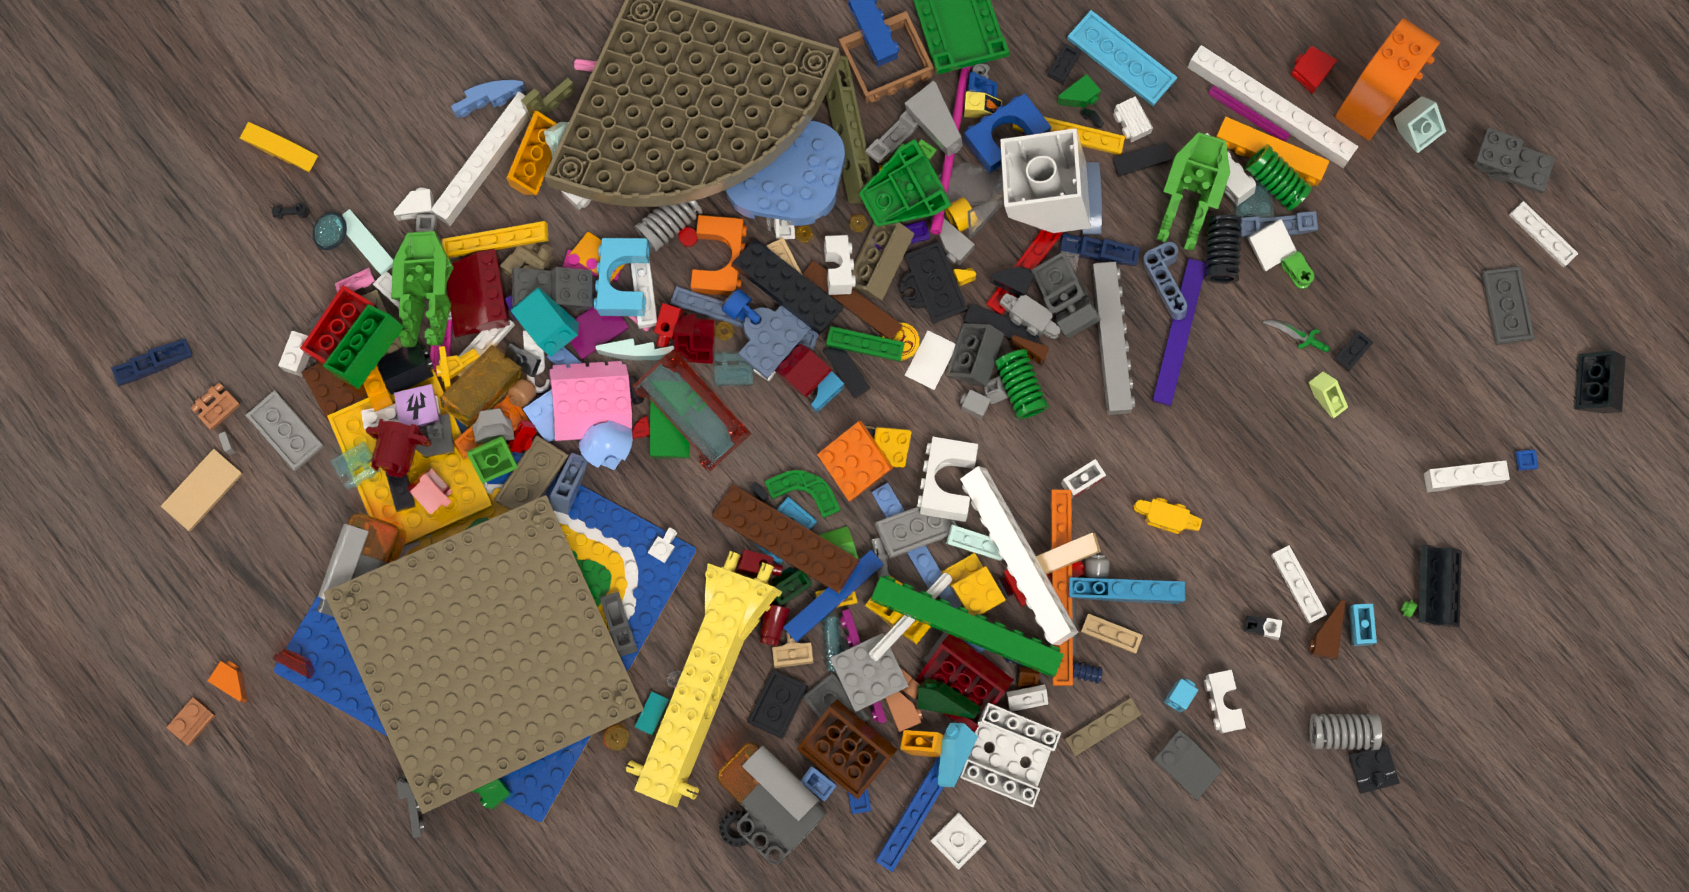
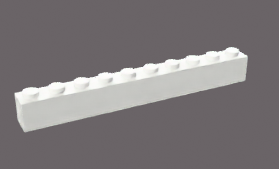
[1188,45,1358,168]
[961,466,1078,645]

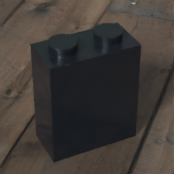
[378,341,434,395]

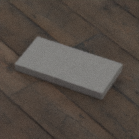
[245,390,325,472]
[875,507,957,559]

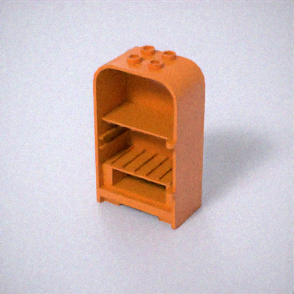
[1335,18,1440,141]

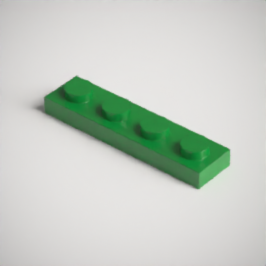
[826,326,905,362]

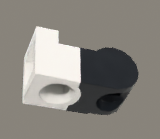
[1243,616,1282,640]

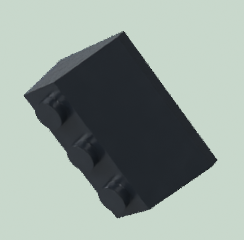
[1575,351,1625,413]

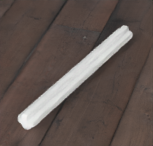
[869,573,952,661]

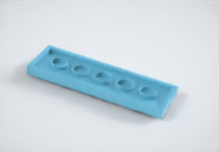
[1067,10,1177,106]

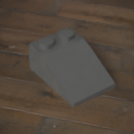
[1151,730,1222,801]

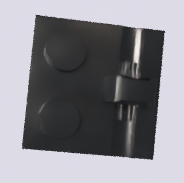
[1348,745,1400,794]

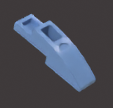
[451,80,526,119]

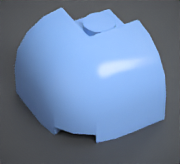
[579,420,633,470]

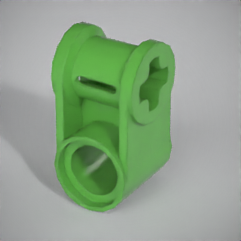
[1281,251,1314,289]

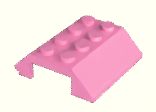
[549,361,632,441]

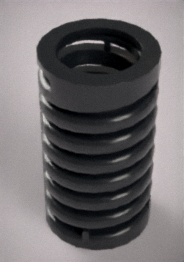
[1205,215,1242,284]

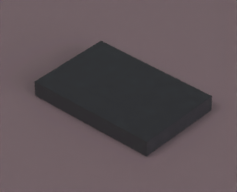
[747,669,809,740]

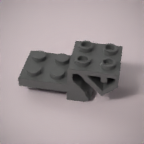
[1473,128,1555,194]
[1031,251,1101,339]
[512,267,593,311]
[396,774,424,838]

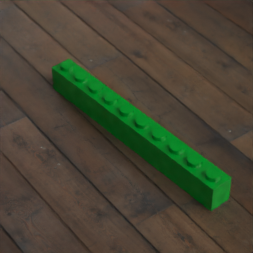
[870,576,1064,678]

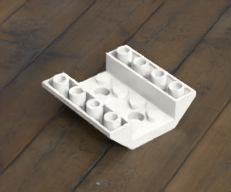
[959,703,1061,807]

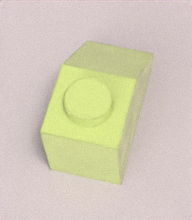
[1308,372,1348,419]

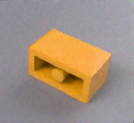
[363,366,393,412]
[900,730,944,757]

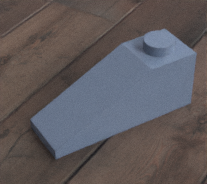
[550,453,589,515]

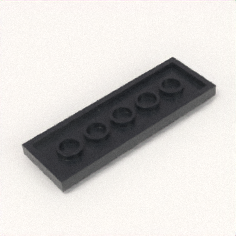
[731,239,844,335]

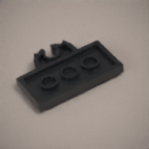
[900,241,968,324]

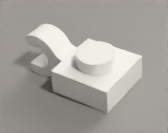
[648,528,677,563]

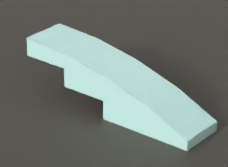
[335,209,393,276]
[596,339,676,360]

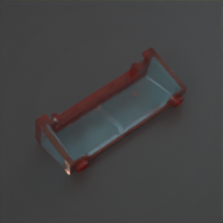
[632,349,752,471]

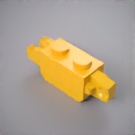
[1133,498,1202,534]

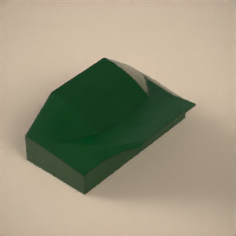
[772,567,813,607]

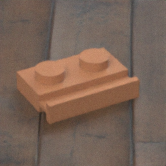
[166,697,216,746]

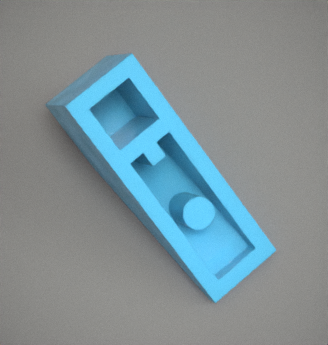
[938,723,978,787]

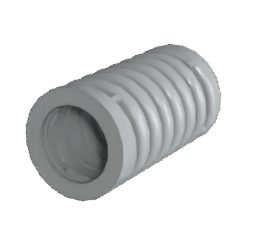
[634,200,703,252]
[1309,714,1382,750]

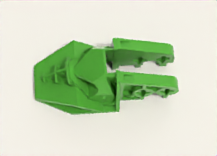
[1157,132,1230,251]
[391,231,454,347]

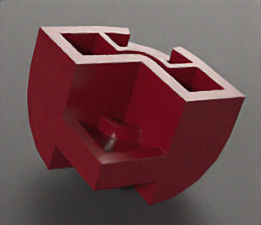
[674,314,716,364]

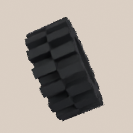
[719,810,752,847]

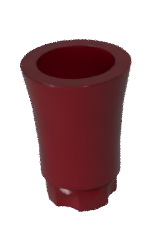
[760,605,790,646]

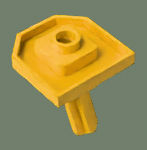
[436,346,479,391]

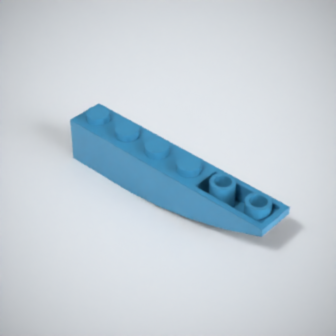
[1069,578,1185,604]

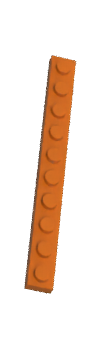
[1051,490,1073,686]

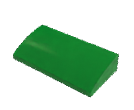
[650,381,690,459]

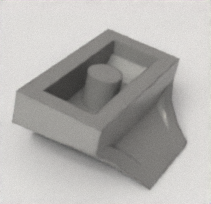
[472,408,514,445]

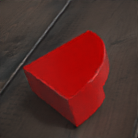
[632,416,650,440]

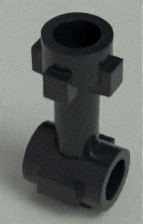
[272,202,310,219]

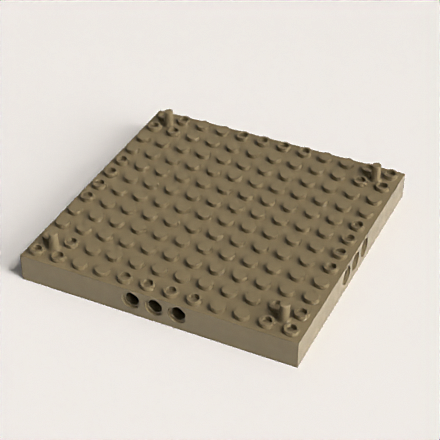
[323,495,644,814]

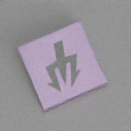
[394,384,440,427]

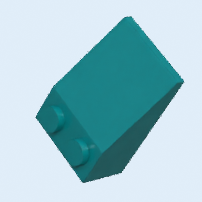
[511,287,579,357]

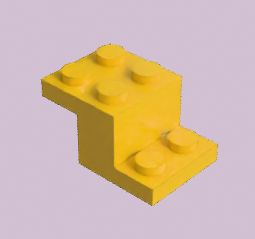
[942,553,1006,616]
[865,576,931,644]

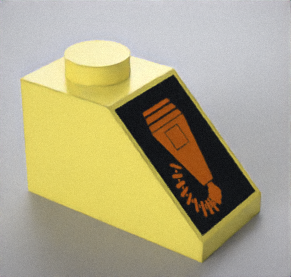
[964,92,1002,118]

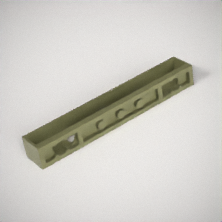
[826,56,873,204]

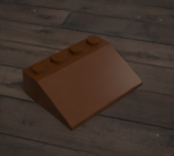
[797,699,898,800]

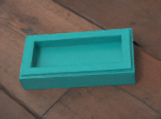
[635,691,670,736]

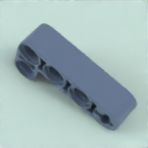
[1144,242,1187,320]

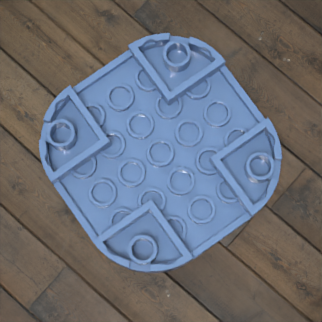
[725,121,845,226]

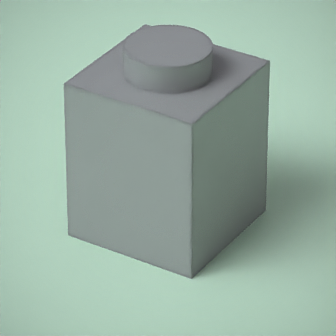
[960,390,991,420]

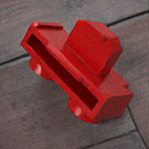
[508,420,537,453]

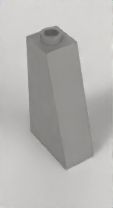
[905,81,963,157]

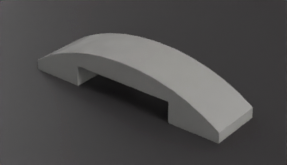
[865,111,919,164]

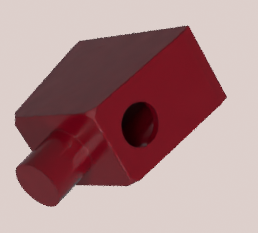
[736,549,783,577]

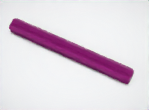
[1208,85,1290,142]

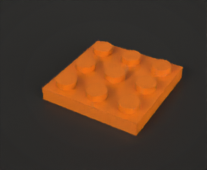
[817,421,893,501]

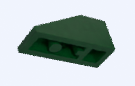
[918,679,981,719]

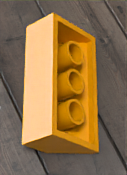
[507,111,557,195]

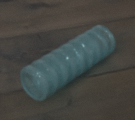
[823,617,842,672]

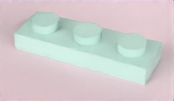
[946,525,1002,561]

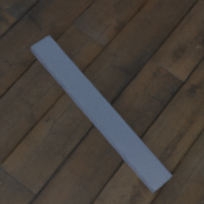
[670,286,819,351]

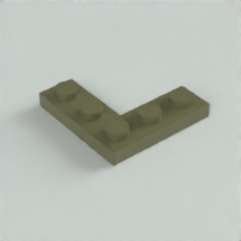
[521,78,575,121]

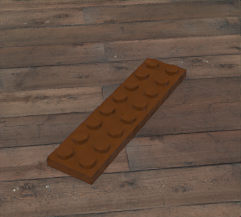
[712,485,860,594]

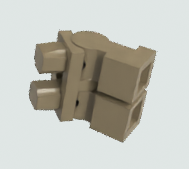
[500,243,554,279]

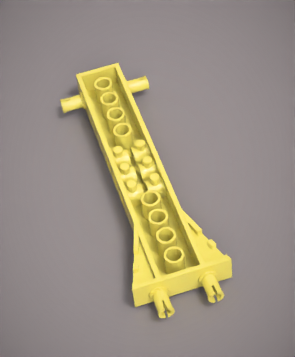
[626,551,782,807]

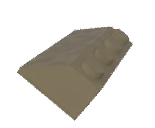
[851,223,914,300]

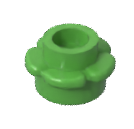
[1400,599,1418,618]

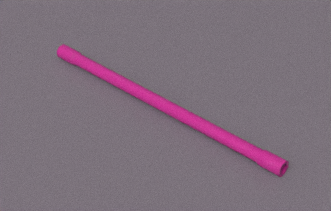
[930,66,971,235]

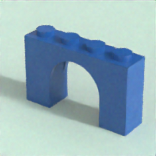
[963,93,1051,174]

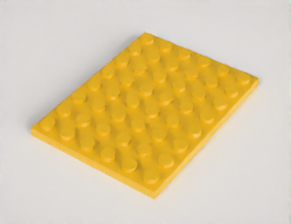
[327,369,493,554]

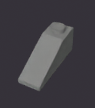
[929,216,975,265]

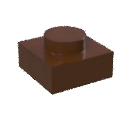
[1018,667,1040,688]

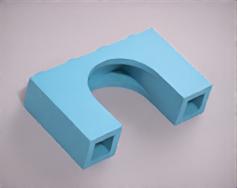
[594,238,650,316]

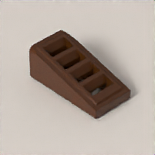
[1010,335,1049,366]

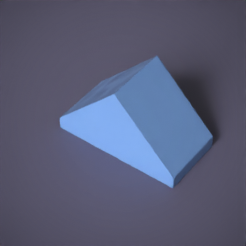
[801,766,836,802]

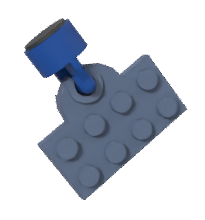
[721,288,811,379]

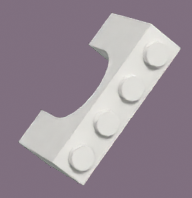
[917,437,978,522]

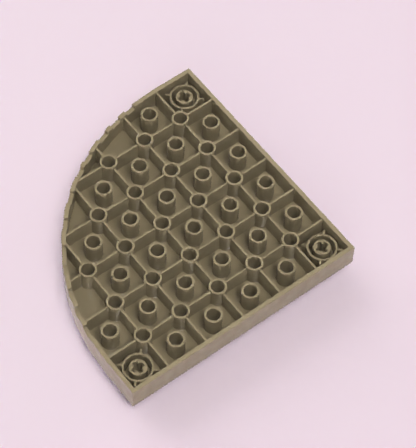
[544,0,841,207]

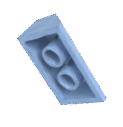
[523,389,555,443]

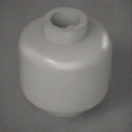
[1084,554,1110,579]

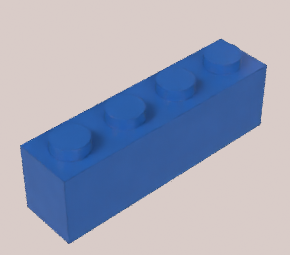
[847,0,900,67]

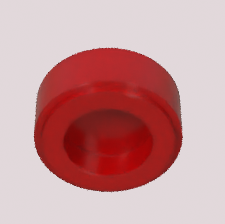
[679,227,698,247]

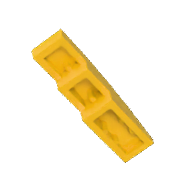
[239,122,318,173]

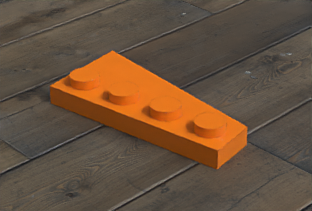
[454,395,530,460]

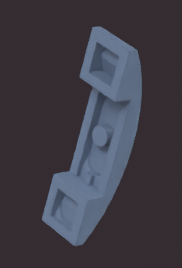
[1082,162,1102,235]
[1241,211,1318,238]

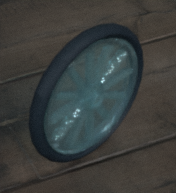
[313,212,347,250]

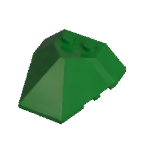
[859,139,952,227]

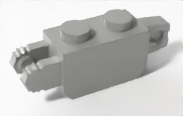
[1000,293,1061,340]

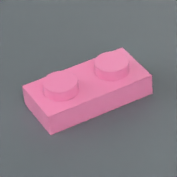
[335,267,375,292]

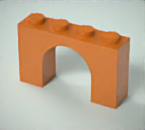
[691,215,747,296]

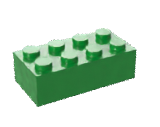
[323,304,404,389]

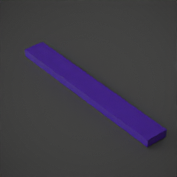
[1152,259,1206,406]

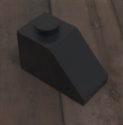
[989,266,1035,297]

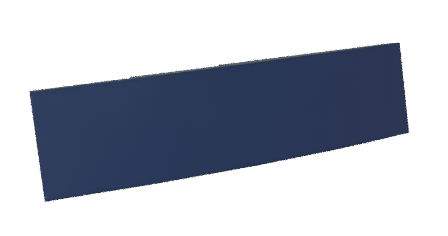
[1059,233,1140,266]
[111,338,192,387]

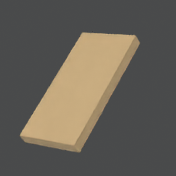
[161,449,243,532]

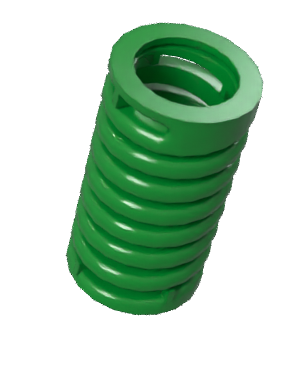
[1244,144,1312,211]
[995,349,1049,420]

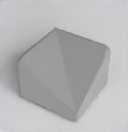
[415,214,438,232]
[984,376,1009,404]

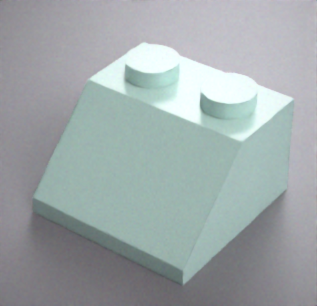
[1394,96,1446,153]

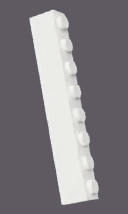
[431,92,529,226]

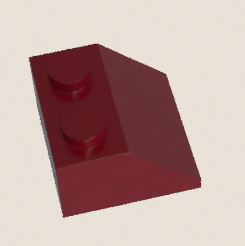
[775,344,832,398]

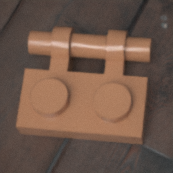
[190,382,240,431]

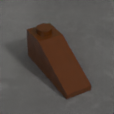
[1308,600,1346,660]

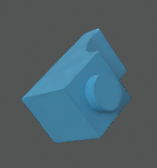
[811,371,844,413]

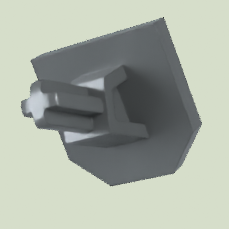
[416,414,455,457]

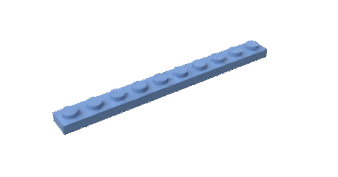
[871,483,986,653]

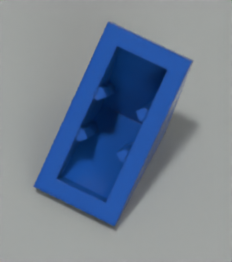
[968,72,997,98]

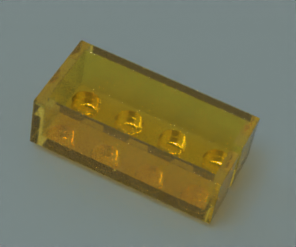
[440,345,521,428]

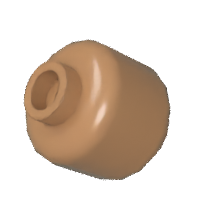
[508,379,536,408]

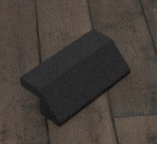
[1418,545,1462,627]

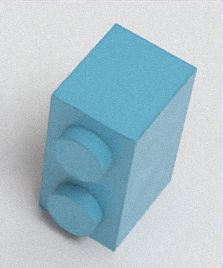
[1348,604,1377,646]
[1164,679,1198,713]

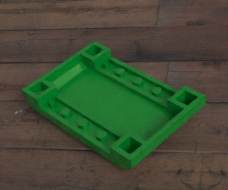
[913,0,1010,75]

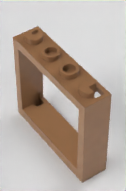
[839,11,934,103]

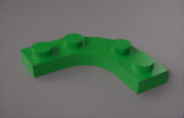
[764,470,841,519]

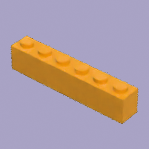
[1216,117,1329,186]

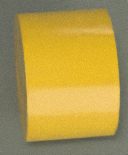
[945,197,977,232]

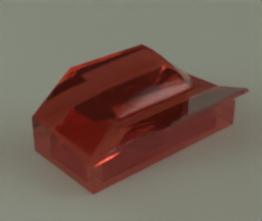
[272,649,315,679]

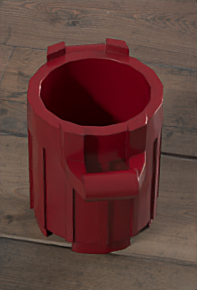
[365,419,432,478]

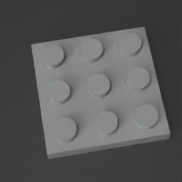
[830,633,909,712]

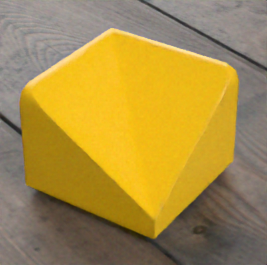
[953,268,977,287]

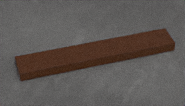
[802,260,903,340]

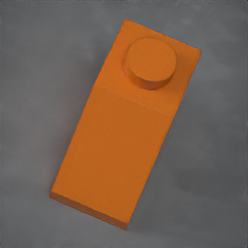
[208,661,247,703]

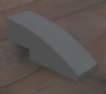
[600,591,638,657]

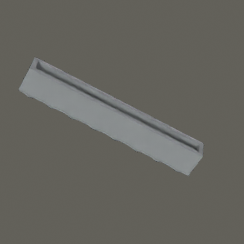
[1091,262,1135,415]

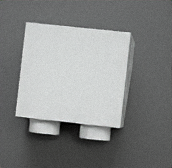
[1001,128,1091,233]

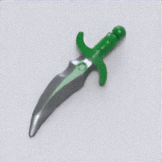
[1263,320,1330,352]

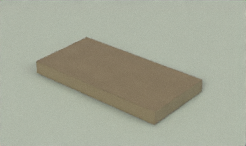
[494,435,569,510]

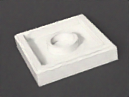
[1248,219,1296,271]
[931,813,987,870]

